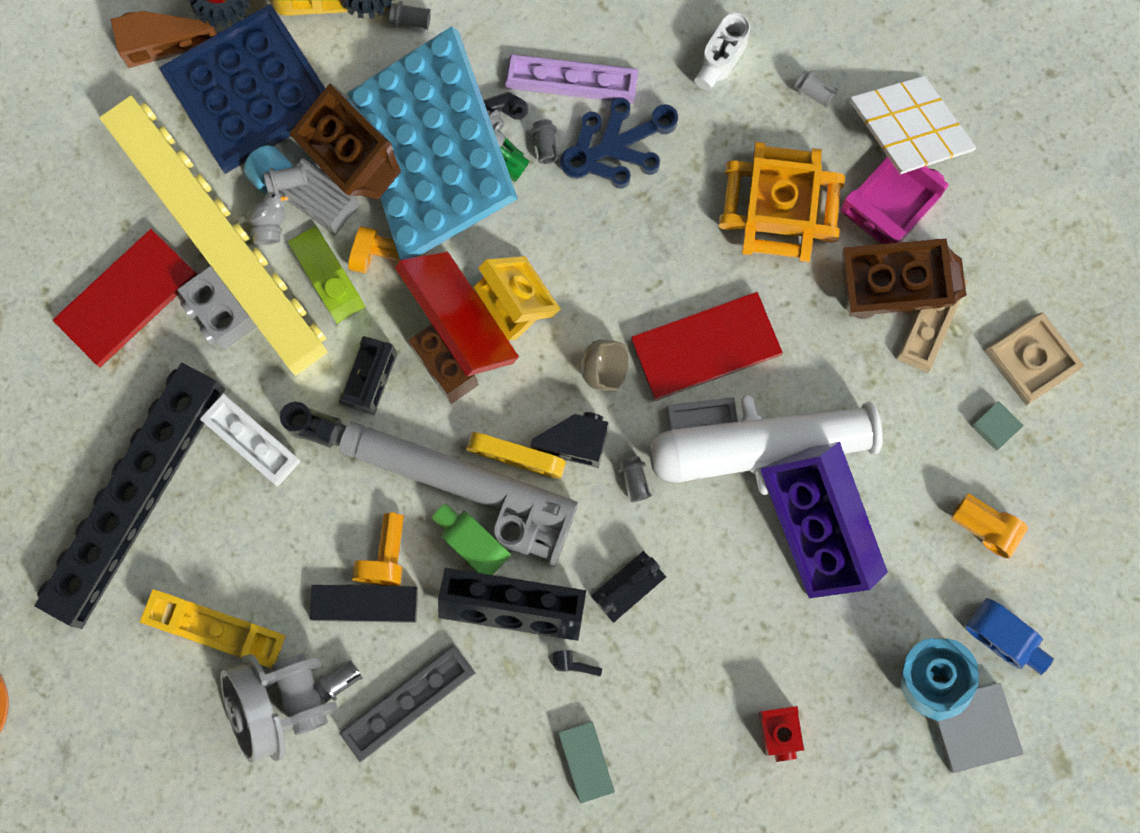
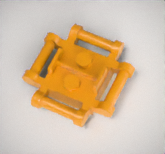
[718,141,845,263]

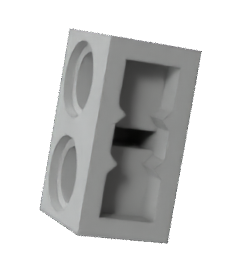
[178,266,257,350]

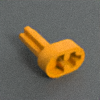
[348,226,423,274]
[352,512,404,586]

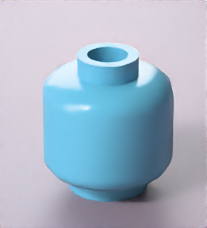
[244,145,293,194]

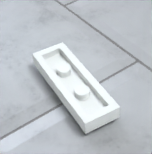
[200,394,301,487]

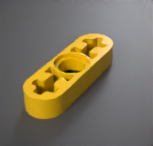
[466,432,566,479]

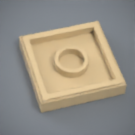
[985,311,1085,406]

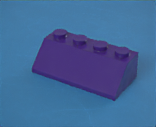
[760,441,888,599]

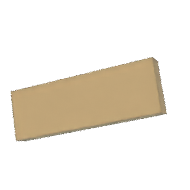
[897,280,968,373]

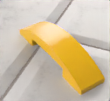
[139,589,287,669]

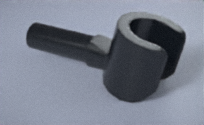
[553,650,602,677]

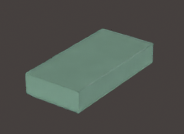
[558,721,615,804]

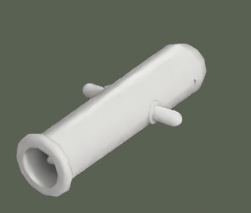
[649,395,883,495]

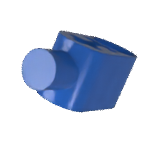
[965,598,1054,675]

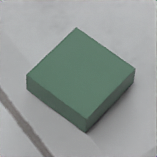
[972,401,1024,451]

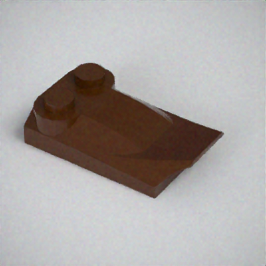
[289,83,401,199]
[842,238,967,319]

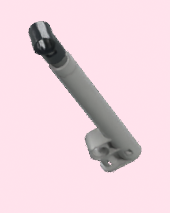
[279,401,578,567]

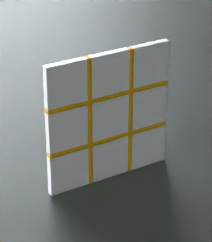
[849,76,977,174]

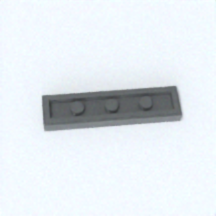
[339,645,476,762]

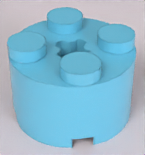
[900,638,979,721]

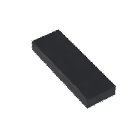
[310,585,418,623]

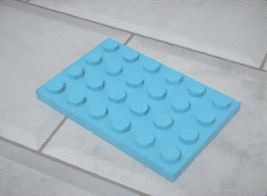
[347,26,518,260]

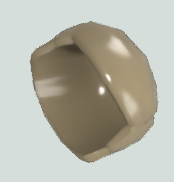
[581,339,628,391]

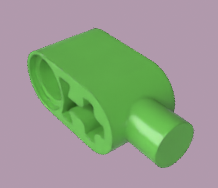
[432,504,511,575]

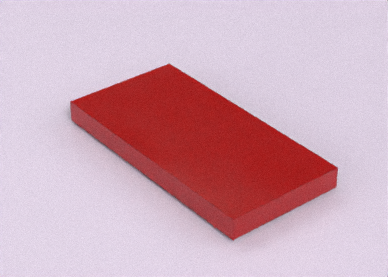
[52,229,198,368]
[394,251,519,377]
[631,291,783,401]

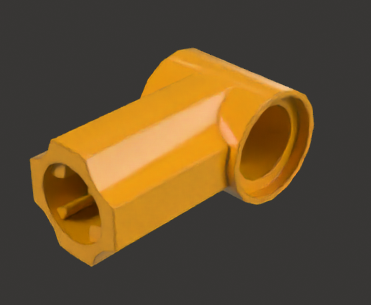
[950,493,1028,559]

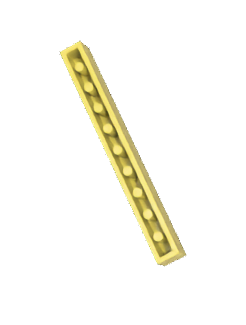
[99,95,328,376]

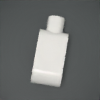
[694,13,750,91]

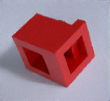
[758,706,805,762]

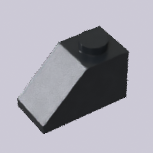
[531,412,609,468]

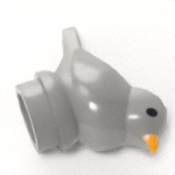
[237,191,288,245]

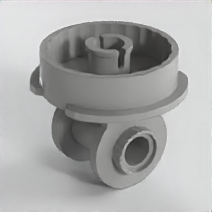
[221,654,338,763]

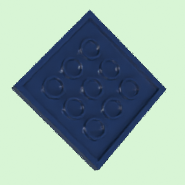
[159,3,326,174]

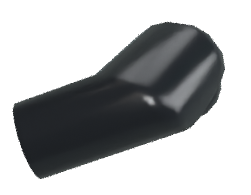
[483,92,529,120]

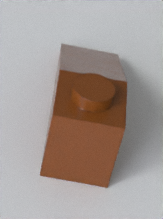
[110,11,218,68]

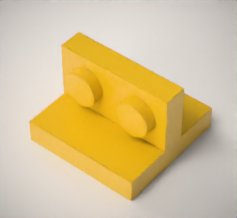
[474,256,561,341]

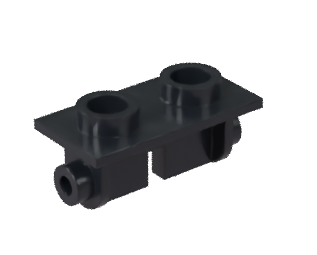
[590,550,666,623]

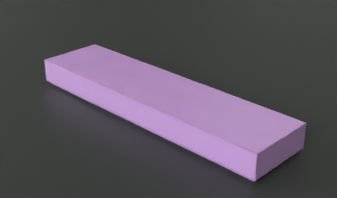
[505,54,638,104]

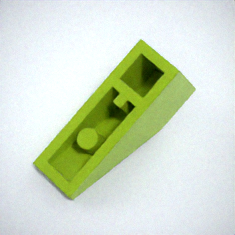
[287,225,366,324]

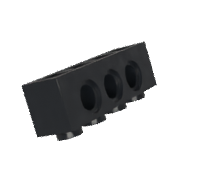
[438,567,587,641]

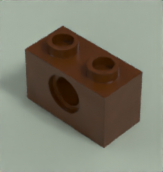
[408,324,479,404]

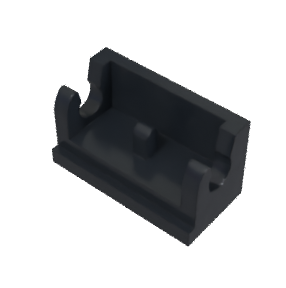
[338,336,398,415]

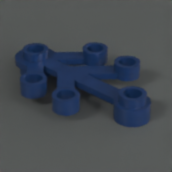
[560,98,678,189]

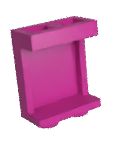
[840,157,949,244]

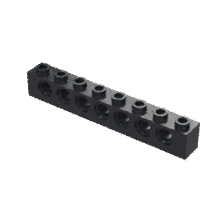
[34,362,225,629]

